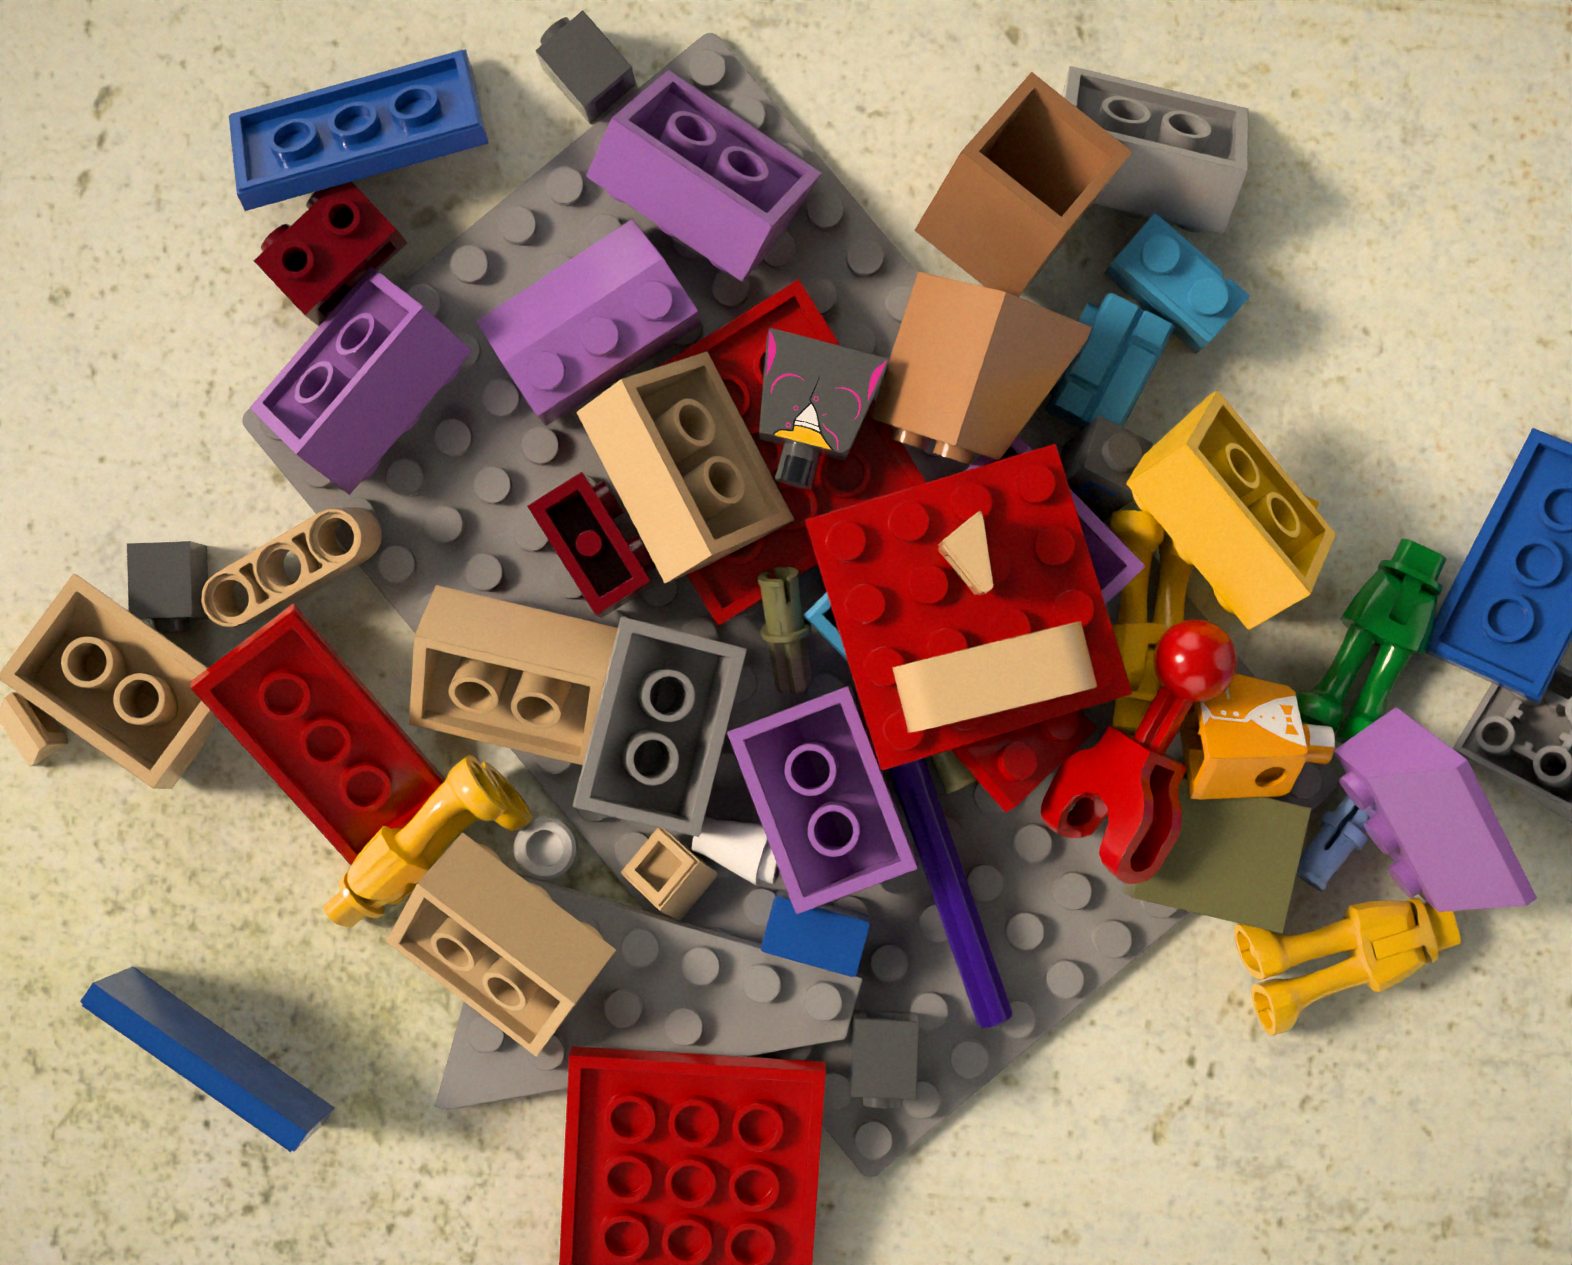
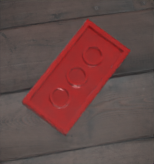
[190,603,446,865]

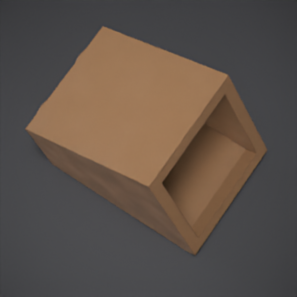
[914,72,1132,297]
[870,271,1092,465]

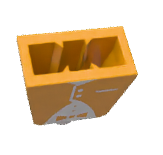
[1179,673,1335,800]

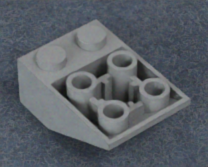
[1452,665,1572,823]

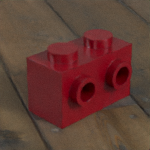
[253,182,408,326]
[527,472,656,618]

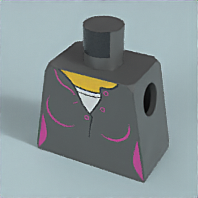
[759,328,889,489]

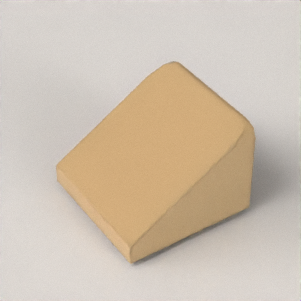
[938,510,993,596]
[0,692,68,766]
[620,828,718,920]

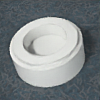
[514,816,578,880]

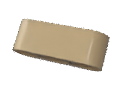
[201,507,382,627]
[892,621,1097,733]

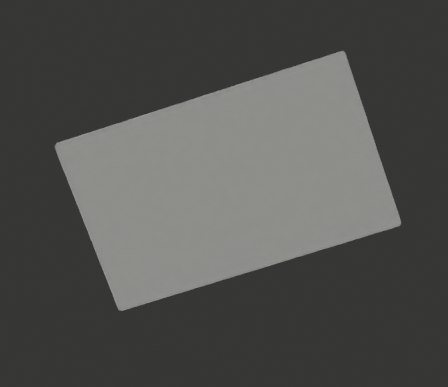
[242,33,1339,1177]

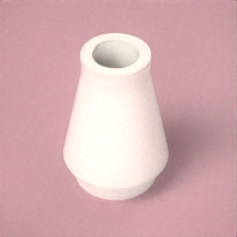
[692,816,780,886]

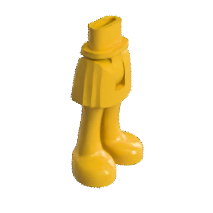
[1109,510,1194,732]
[323,755,533,928]
[1234,898,1461,1036]

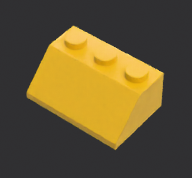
[1126,390,1336,630]

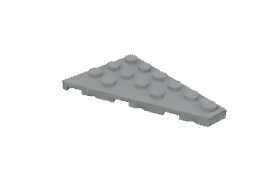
[435,873,863,1110]

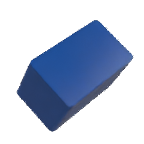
[761,890,870,977]

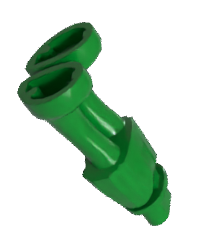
[1296,538,1447,744]

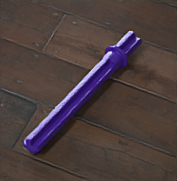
[883,757,1012,1028]

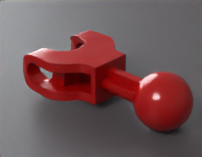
[1040,619,1238,884]

